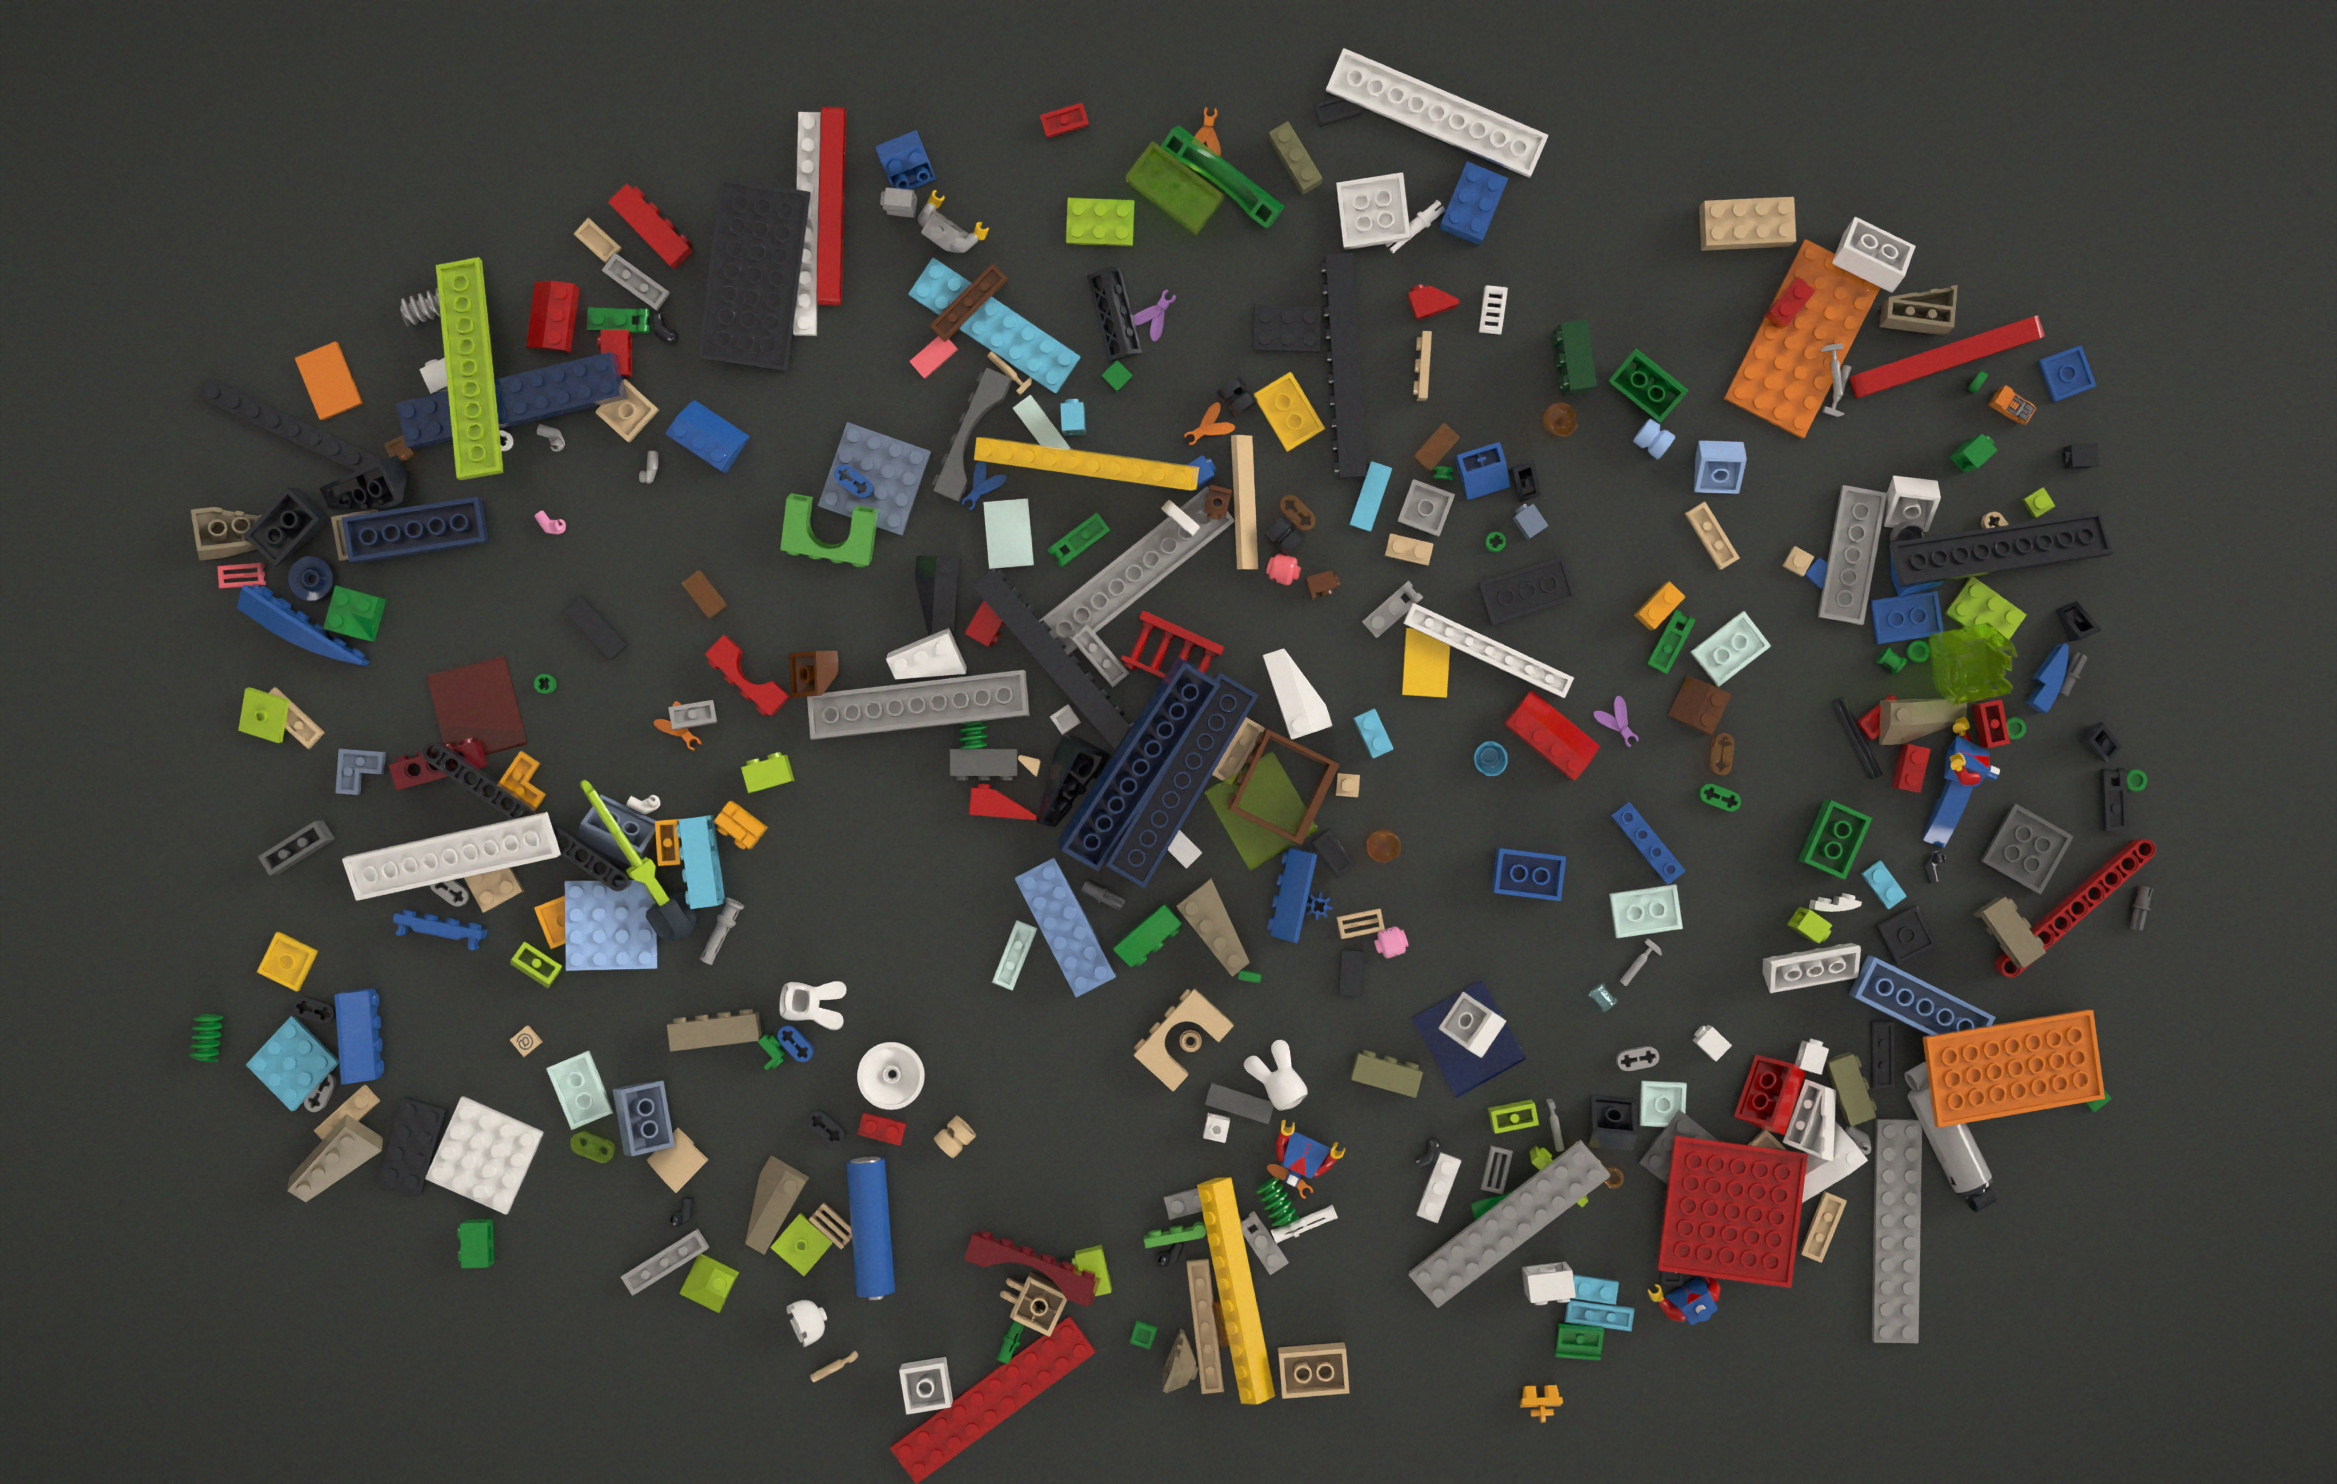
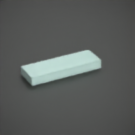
[1013,395,1071,449]
[992,920,1037,991]

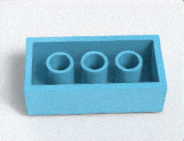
[676,815,725,909]

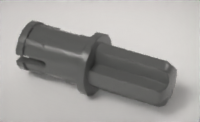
[2059,652,2087,697]
[1081,879,1125,911]
[2130,886,2153,931]

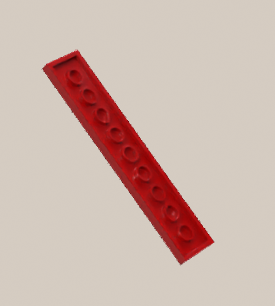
[890,1315,1096,1484]

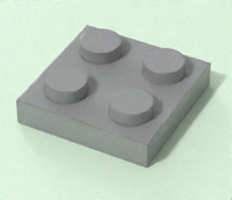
[1397,479,1455,537]

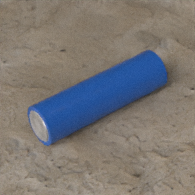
[846,1157,895,1300]

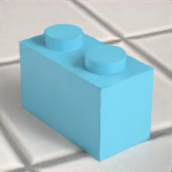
[1060,399,1086,436]
[1353,709,1393,759]

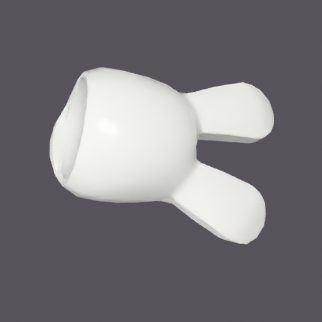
[779,981,847,1030]
[1244,1040,1307,1111]

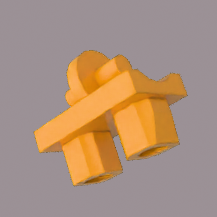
[1520,1385,1563,1423]

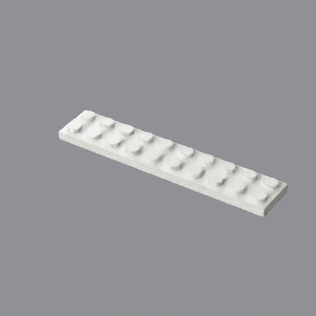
[1326,48,1548,178]
[342,812,561,901]

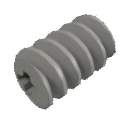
[400,288,441,327]

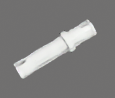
[1385,200,1446,253]
[1271,1205,1338,1244]

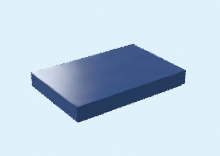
[1869,591,1944,645]

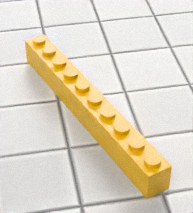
[974,437,1199,490]
[1197,1177,1275,1405]

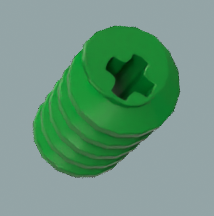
[959,721,987,749]
[189,1014,223,1062]
[1256,1177,1299,1227]

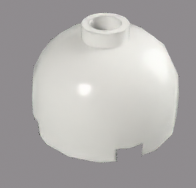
[787,1300,827,1347]

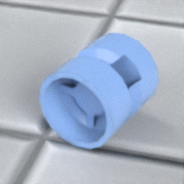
[1633,418,1675,460]

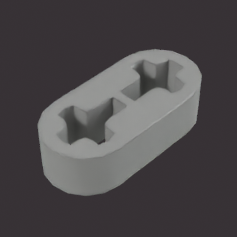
[430,879,470,906]
[1616,1046,1659,1071]
[304,1072,337,1112]

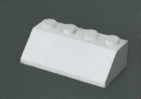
[1763,943,1861,993]

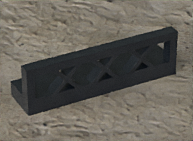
[1087,267,1142,361]

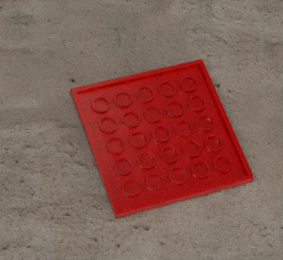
[1657,1135,1808,1288]

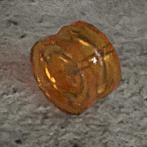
[1604,1167,1624,1188]

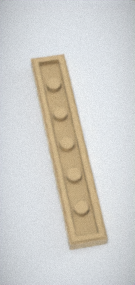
[1231,435,1258,570]
[1186,1258,1224,1394]

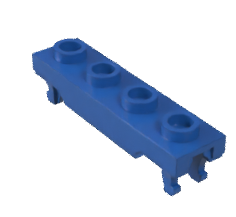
[1611,801,1685,885]
[393,909,488,950]

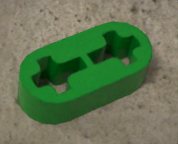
[1698,784,1741,812]

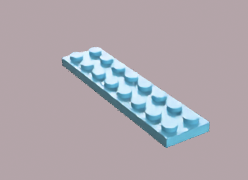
[909,257,1081,394]

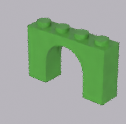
[780,493,879,567]

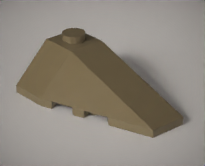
[191,507,262,561]
[1879,698,1967,745]
[745,1155,809,1255]
[1163,1328,1198,1393]

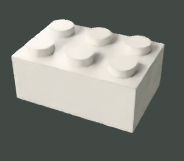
[1832,217,1915,293]

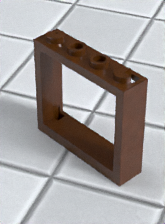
[1226,729,1340,845]

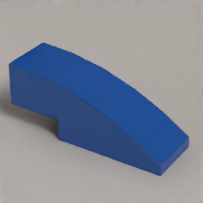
[2026,643,2069,713]
[1922,779,1974,848]

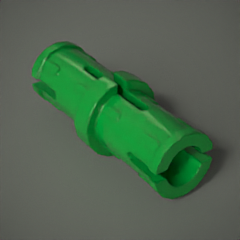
[996,1320,1025,1364]

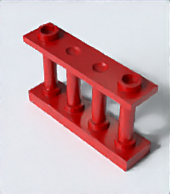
[1121,611,1224,679]

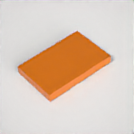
[295,341,363,421]

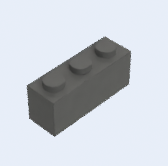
[950,749,1018,780]
[258,820,335,876]

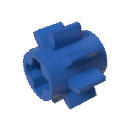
[1306,892,1333,920]

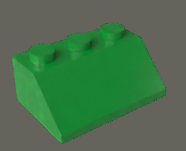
[1608,348,1689,423]
[1113,902,1182,967]

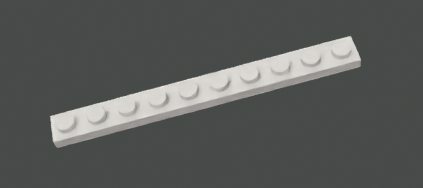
[793,112,821,336]

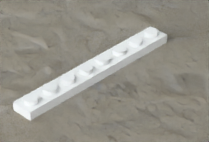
[1403,603,1574,698]

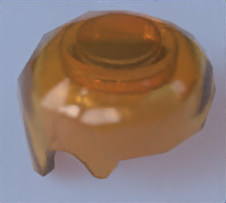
[1543,402,1578,437]
[1365,829,1402,863]

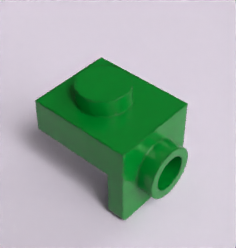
[758,1034,785,1070]

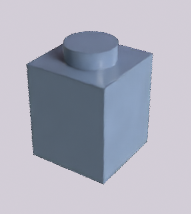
[1512,504,1548,540]

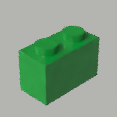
[457,1219,494,1268]

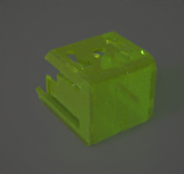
[1929,622,2018,706]

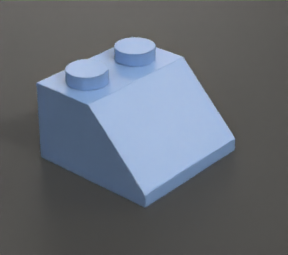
[1694,441,1747,494]

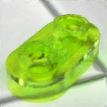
[570,1131,615,1163]

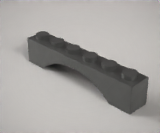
[932,367,1012,503]

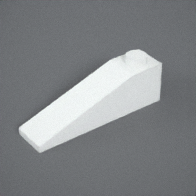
[1263,648,1332,740]
[1802,1121,1868,1203]

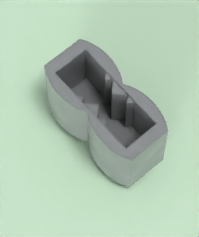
[880,187,917,218]

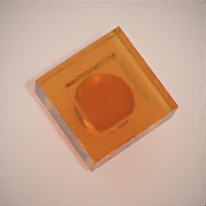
[384,435,416,463]

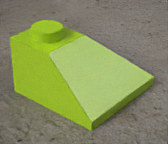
[679,1253,739,1313]

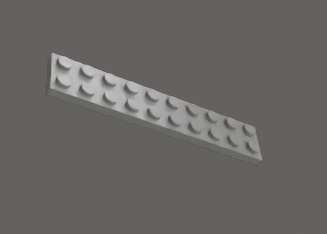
[1039,486,1235,655]
[807,670,1029,740]
[1872,1119,1922,1343]
[1409,1140,1610,1308]

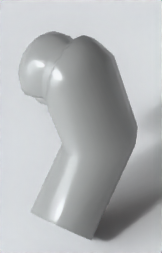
[537,424,565,452]
[639,451,659,484]
[1844,1125,1871,1155]

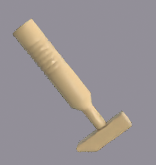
[987,351,1032,395]
[810,1351,859,1383]

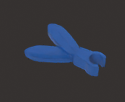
[962,461,1007,511]

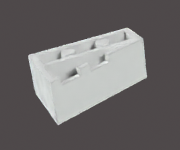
[886,628,967,679]
[1783,1080,1836,1161]

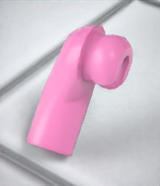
[534,510,566,534]

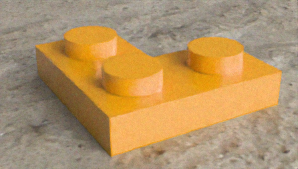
[499,751,546,808]

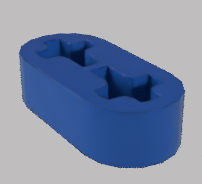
[834,465,873,499]
[777,1025,814,1062]

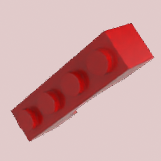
[705,635,791,716]

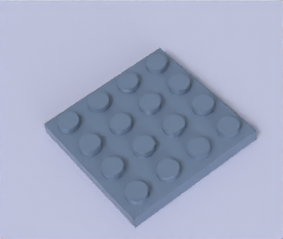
[818,422,932,536]

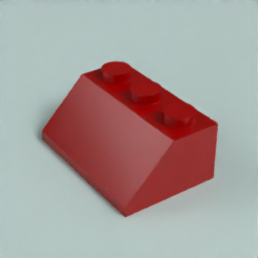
[526,281,580,354]
[1734,1054,1806,1135]

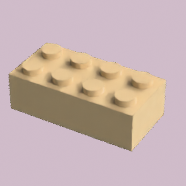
[1699,197,1796,251]

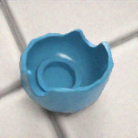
[1473,741,1508,776]

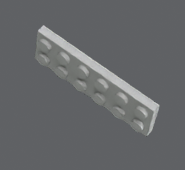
[1817,485,1887,625]

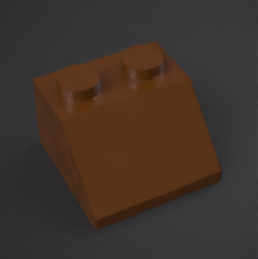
[1667,676,1732,735]

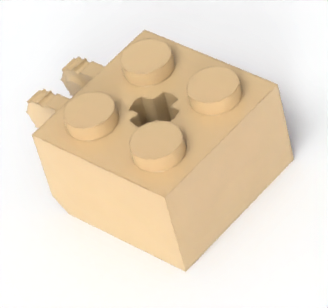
[1000,1272,1067,1337]

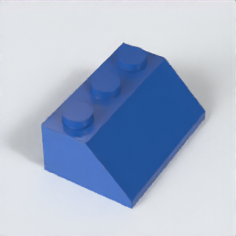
[665,400,750,474]

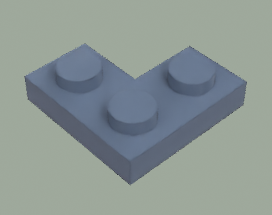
[335,749,386,795]

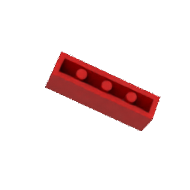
[608,184,693,270]

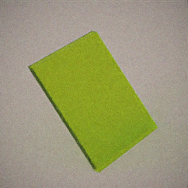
[1205,751,1318,871]

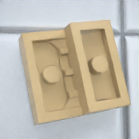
[647,1128,708,1193]

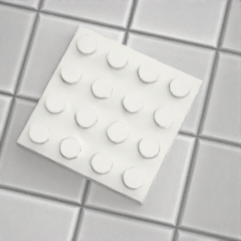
[425,1096,544,1215]

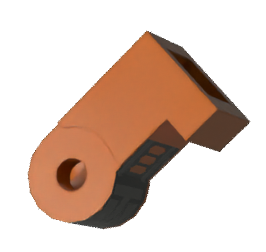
[1988,385,2036,425]

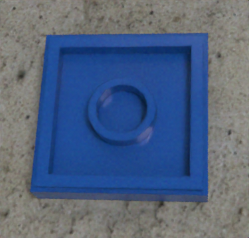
[2037,345,2097,403]

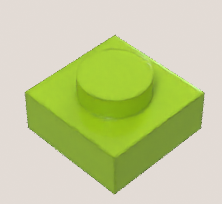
[2022,487,2055,518]

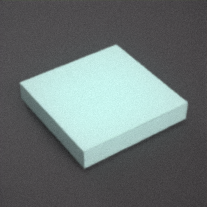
[1639,1081,1687,1127]

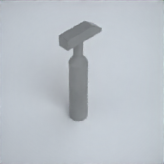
[1821,343,1843,397]
[1822,365,1852,417]
[1619,938,1662,986]
[1546,1099,1565,1152]

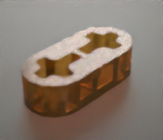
[1280,495,1316,531]
[1710,733,1735,775]

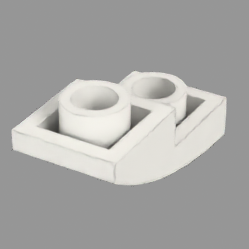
[1809,893,1862,912]

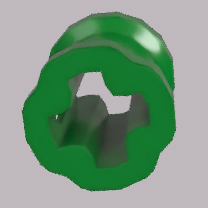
[1876,646,1907,675]

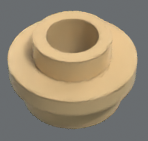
[1179,1030,1202,1052]

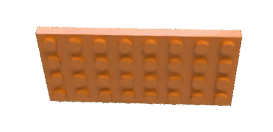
[1723,239,1881,439]
[1923,1009,2105,1128]

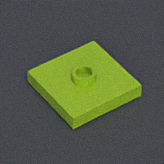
[238,687,290,743]
[770,1213,833,1276]

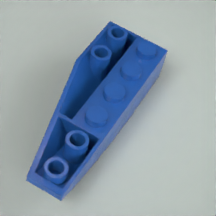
[237,584,369,666]

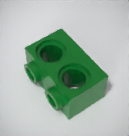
[1949,434,1997,473]

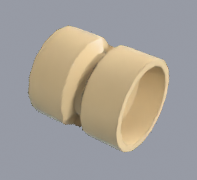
[934,1116,976,1158]

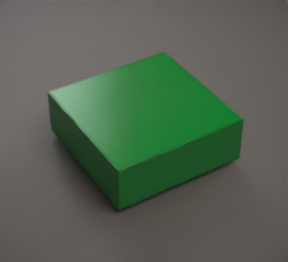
[1101,360,1133,392]
[1238,969,1261,983]
[1129,1320,1157,1350]

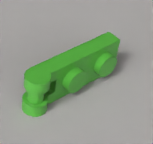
[1144,1221,1206,1248]

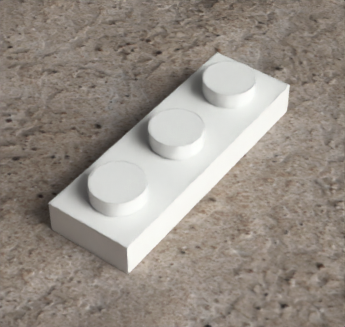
[1416,1152,1461,1223]

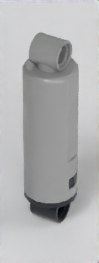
[1904,1062,1996,1212]

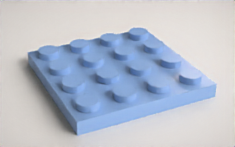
[565,879,657,971]

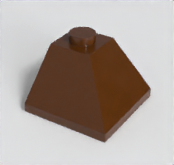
[789,651,839,698]

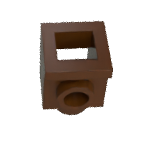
[1204,485,1232,521]
[1305,570,1341,600]

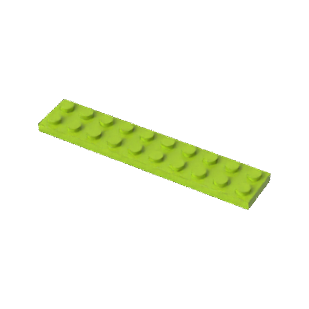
[436,257,504,480]

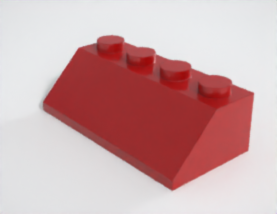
[1503,690,1600,781]

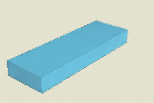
[1349,461,1392,532]
[1564,1299,1635,1331]

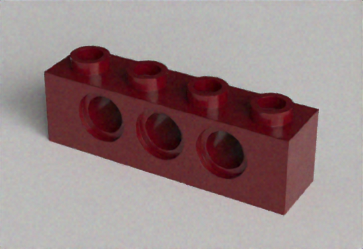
[389,738,488,791]

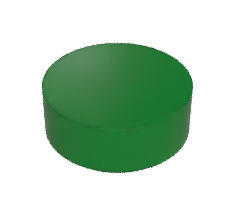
[1968,371,1988,393]
[1905,641,1930,663]
[2006,717,2026,739]
[2126,769,2147,792]

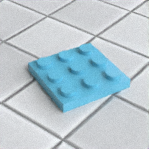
[246,1016,340,1111]

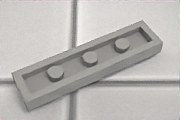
[621,1228,709,1296]

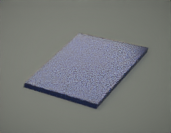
[1412,979,1526,1098]

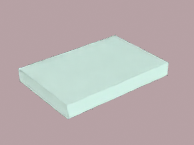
[983,498,1034,569]
[1690,611,1771,687]
[1609,884,1683,938]
[546,1051,614,1130]

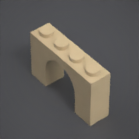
[1134,988,1234,1091]

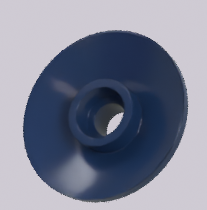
[288,556,333,601]

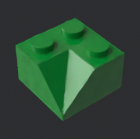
[323,586,386,642]

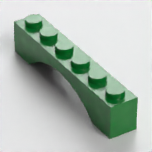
[1160,126,1285,229]

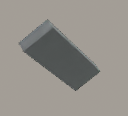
[1205,1082,1274,1124]

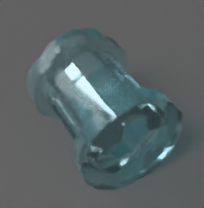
[1588,983,1618,1012]

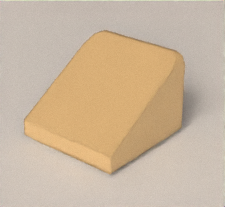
[1018,755,1041,777]

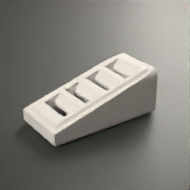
[1479,285,1508,335]

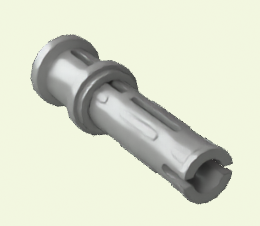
[699,898,744,965]

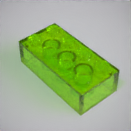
[1125,141,1224,236]

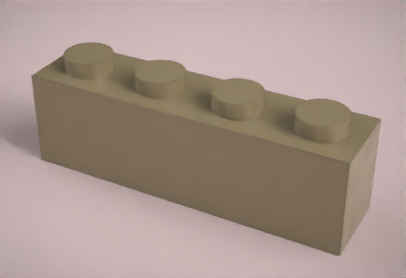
[667,1009,762,1052]

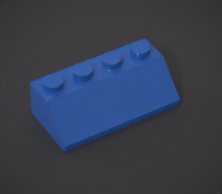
[1267,848,1317,943]
[335,988,384,1084]

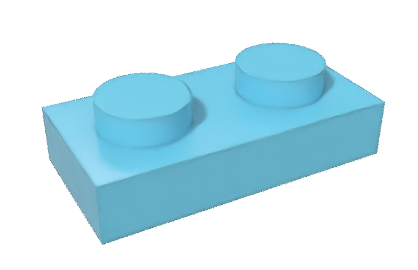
[1861,860,1907,909]
[1573,1274,1619,1305]

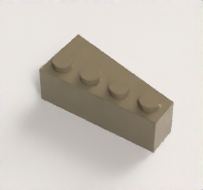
[1176,878,1250,976]
[287,1114,383,1202]

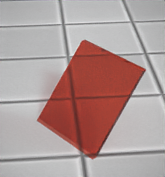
[427,656,528,756]

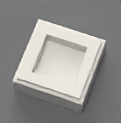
[1050,704,1081,735]

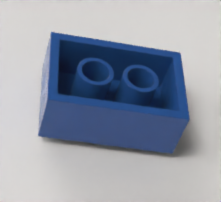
[1439,161,1508,246]
[1491,847,1566,901]

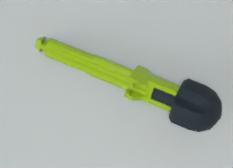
[580,780,696,941]

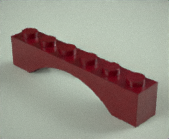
[964,1230,1101,1307]

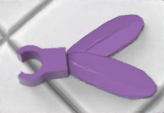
[1133,289,1176,341]
[1593,696,1639,747]

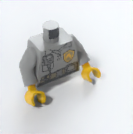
[918,190,989,253]

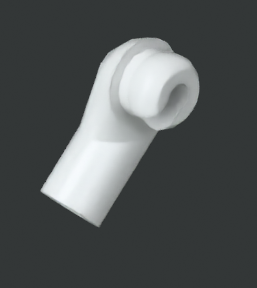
[626,795,660,814]

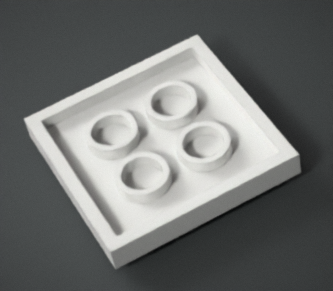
[1336,172,1411,250]

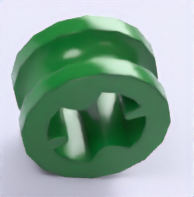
[1433,466,1454,480]
[1485,532,1506,553]
[534,674,557,694]

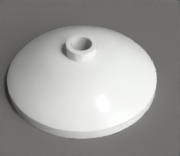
[857,1042,925,1110]

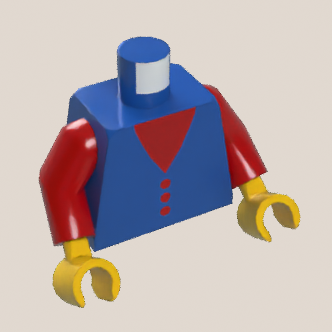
[1944,717,2000,787]
[1276,1120,1346,1187]
[1648,1276,1721,1325]

